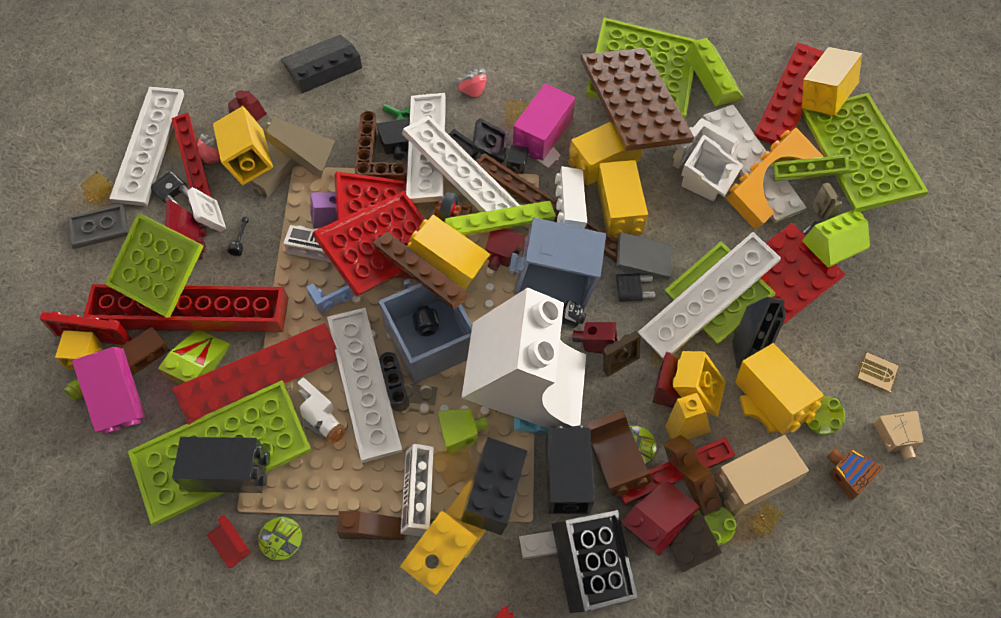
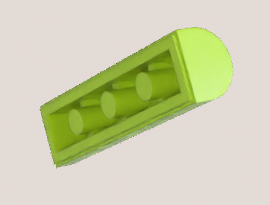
[772,155,850,182]

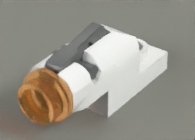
[297,377,346,444]

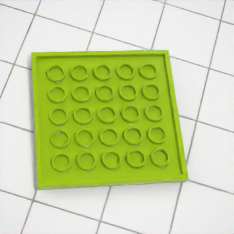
[585,18,695,120]

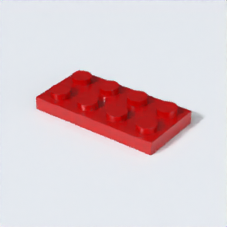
[39,311,132,345]

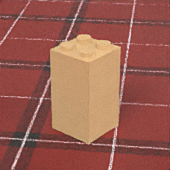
[714,435,809,516]

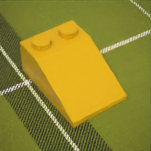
[673,351,726,417]

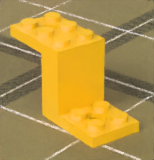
[400,480,486,595]

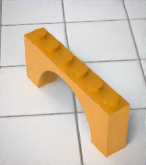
[725,127,824,229]

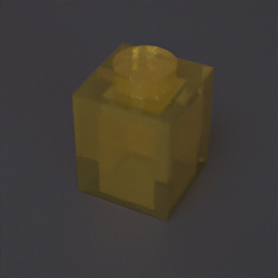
[80,171,113,204]

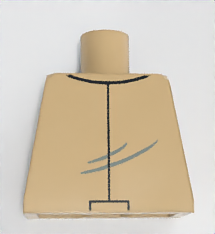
[873,411,923,461]

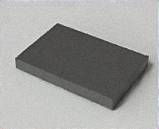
[68,203,129,249]
[617,232,672,280]

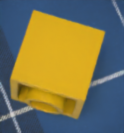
[55,330,103,370]

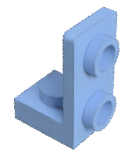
[306,284,354,313]

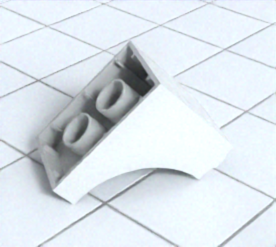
[462,288,586,428]

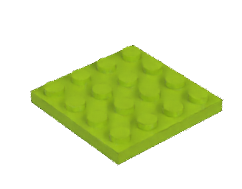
[104,213,204,317]
[665,241,776,345]

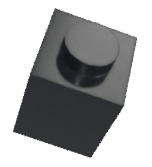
[507,145,528,174]

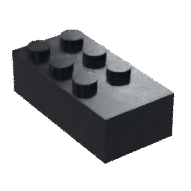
[460,437,527,535]

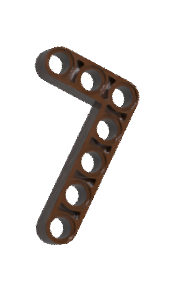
[355,111,407,181]

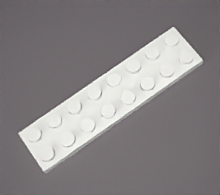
[109,87,184,206]
[406,93,446,203]
[703,105,806,223]
[402,116,520,212]
[638,232,781,359]
[327,308,402,463]

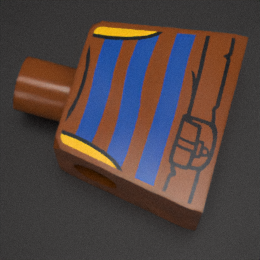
[827,448,883,500]

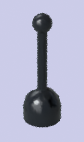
[227,217,249,256]

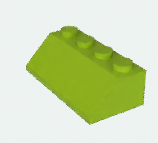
[686,38,744,107]
[802,210,870,268]

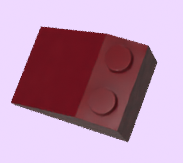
[165,200,207,260]
[621,480,700,556]

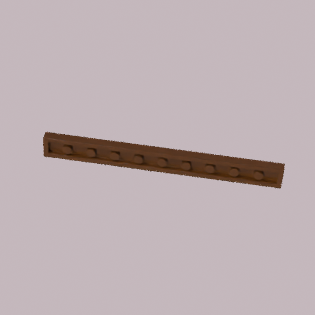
[477,153,618,262]

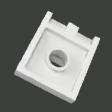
[673,118,738,169]

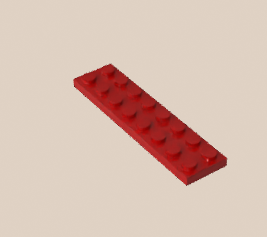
[754,42,824,144]
[172,323,337,425]

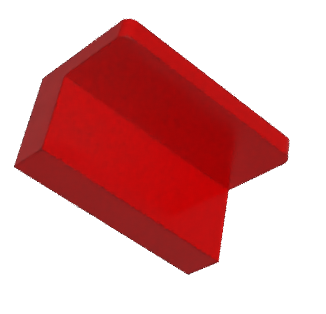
[207,515,252,568]

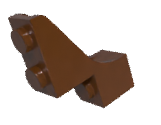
[663,435,722,516]

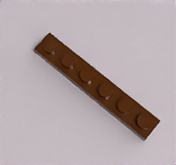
[373,232,468,310]

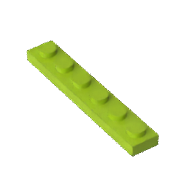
[444,201,556,236]

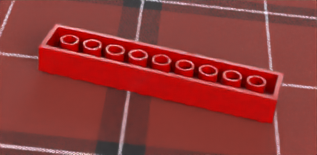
[83,284,289,332]

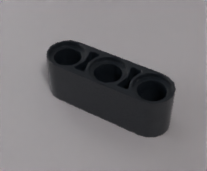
[379,352,409,412]

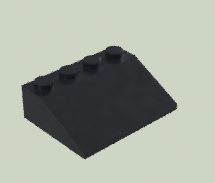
[281,34,362,94]
[551,510,638,613]

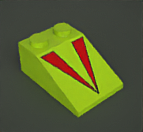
[158,331,231,385]

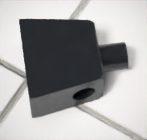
[376,118,410,160]

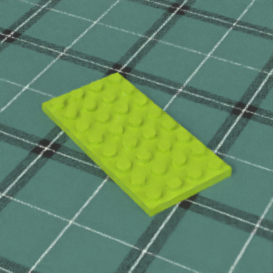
[802,93,928,212]
[128,380,312,526]

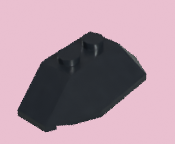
[732,296,786,370]

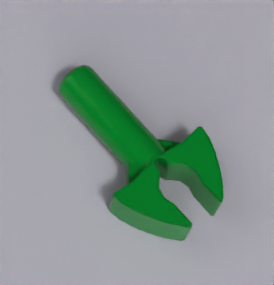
[382,105,410,120]

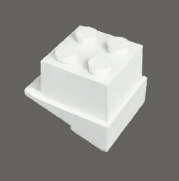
[681,135,743,202]

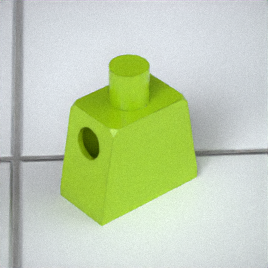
[438,409,488,455]

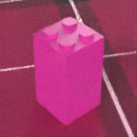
[513,83,575,161]
[72,347,146,434]

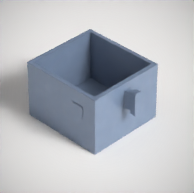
[509,217,606,309]
[379,273,472,385]

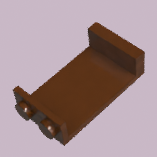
[585,410,652,497]

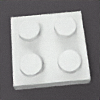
[187,187,226,232]

